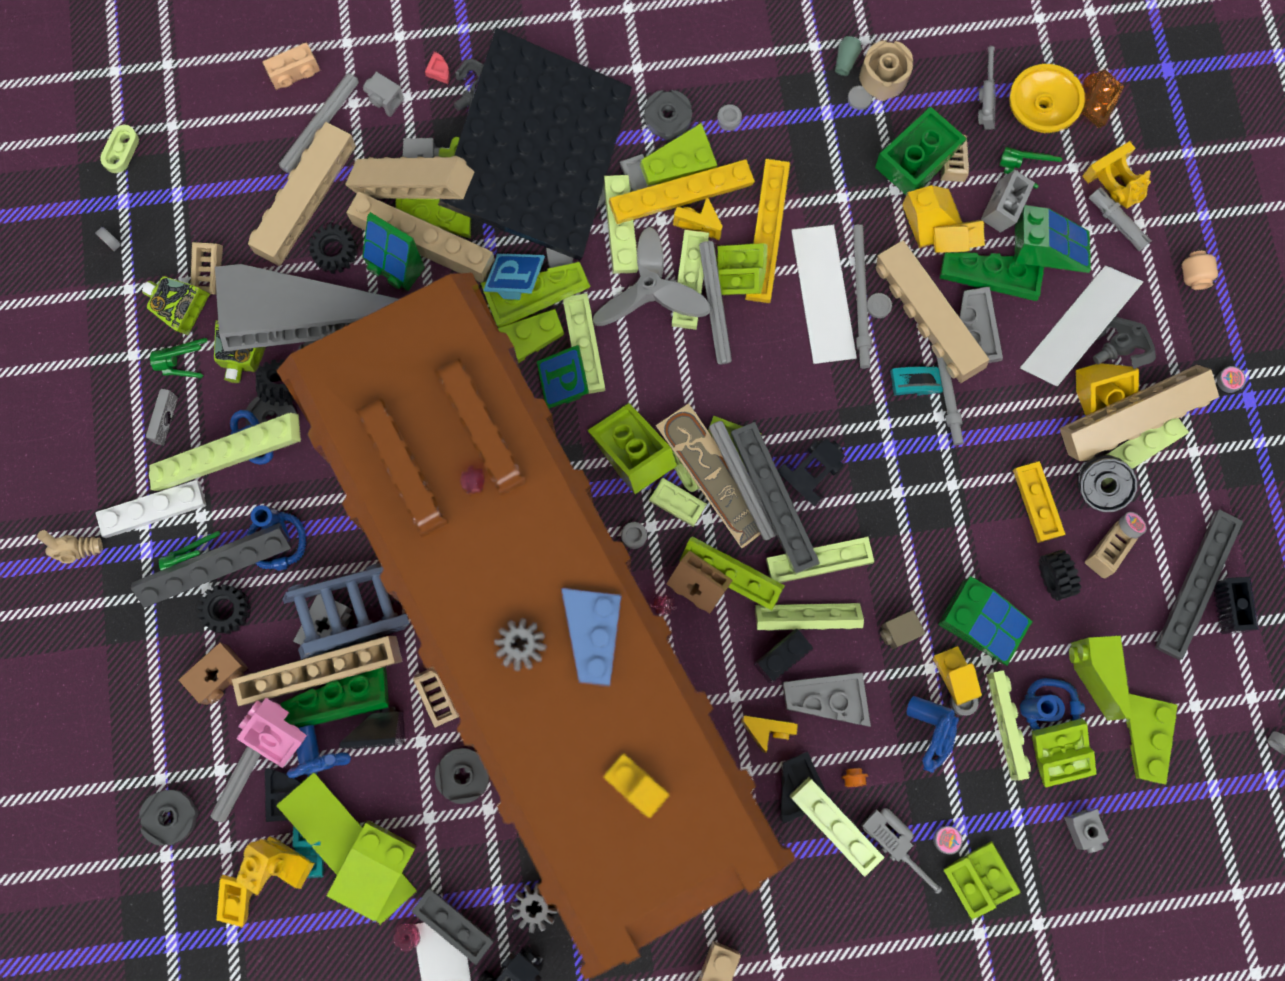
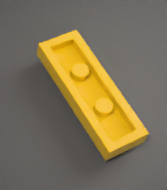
[1013,461,1066,543]

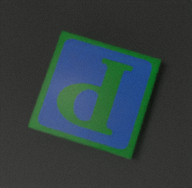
[537,345,589,409]

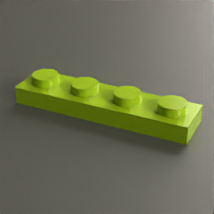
[680,537,785,610]

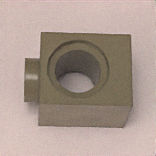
[880,610,926,649]

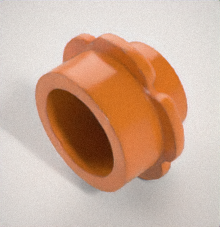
[842,768,868,787]

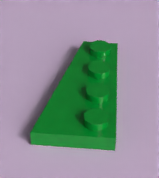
[939,252,1044,301]
[281,667,389,728]

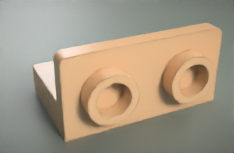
[262,42,320,90]

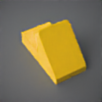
[673,198,723,240]
[933,220,985,253]
[933,646,982,706]
[741,716,798,753]
[604,754,669,818]
[217,875,253,927]

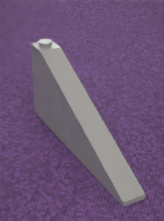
[215,264,399,351]

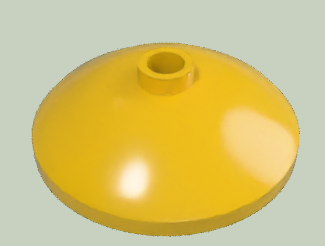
[1009,64,1085,133]

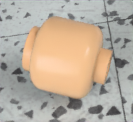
[1182,251,1218,290]

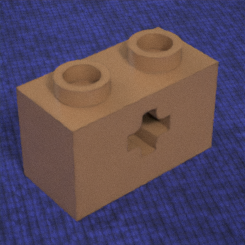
[667,551,733,614]
[179,643,248,705]

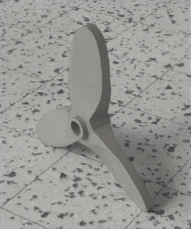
[593,227,711,326]

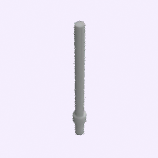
[853,225,872,368]
[937,357,964,446]

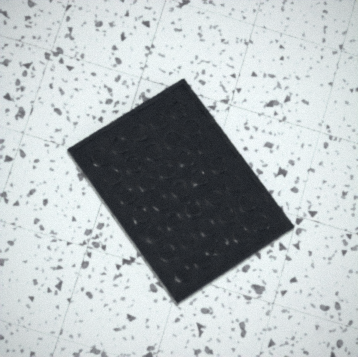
[438,27,632,261]

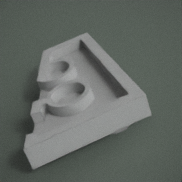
[960,287,1003,363]
[782,673,871,727]

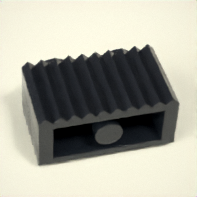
[1213,577,1259,634]
[754,628,813,683]

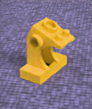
[1082,141,1151,209]
[236,836,315,895]

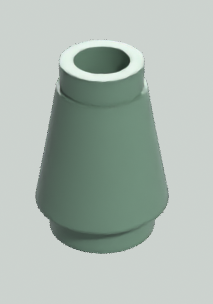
[835,36,862,76]

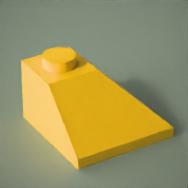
[902,185,962,248]
[1076,363,1139,416]

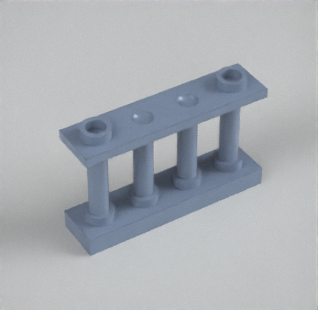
[283,563,410,660]

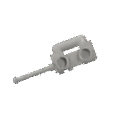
[978,46,996,130]
[861,808,942,894]

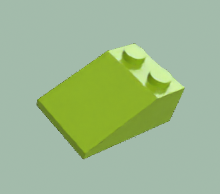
[588,403,677,494]
[1069,636,1132,721]
[327,820,416,921]

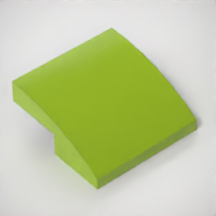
[718,243,768,295]
[1032,718,1096,788]
[944,841,1021,920]

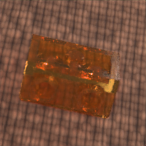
[1081,69,1124,128]

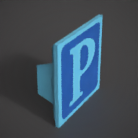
[484,254,545,300]

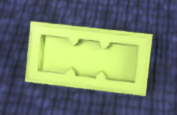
[649,478,707,527]

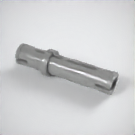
[1089,187,1152,252]

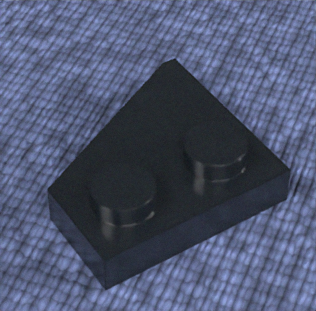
[781,752,828,824]
[265,768,303,822]

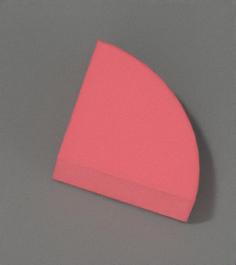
[425,52,450,84]

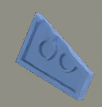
[562,589,621,686]

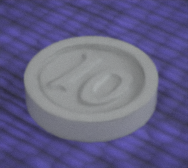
[848,86,872,110]
[867,293,892,318]

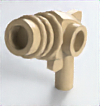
[37,530,103,563]

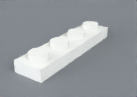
[96,480,206,538]

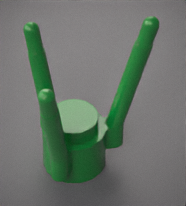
[999,147,1063,189]
[150,338,208,378]
[159,531,220,571]

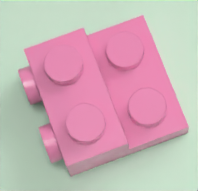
[237,698,307,768]

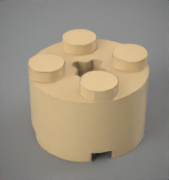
[859,40,913,101]

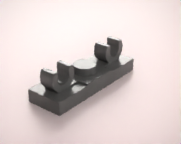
[411,888,495,965]

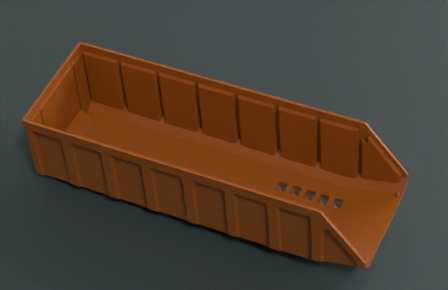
[277,273,796,980]

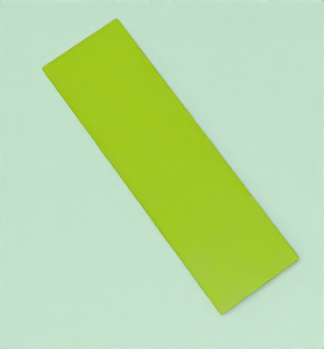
[277,773,417,924]

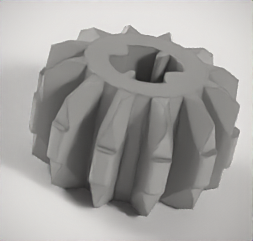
[494,619,546,671]
[511,883,558,933]

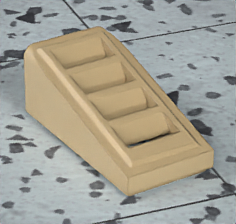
[940,135,969,182]
[191,242,223,295]
[1085,521,1138,578]
[413,669,459,727]

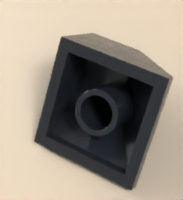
[340,707,405,749]

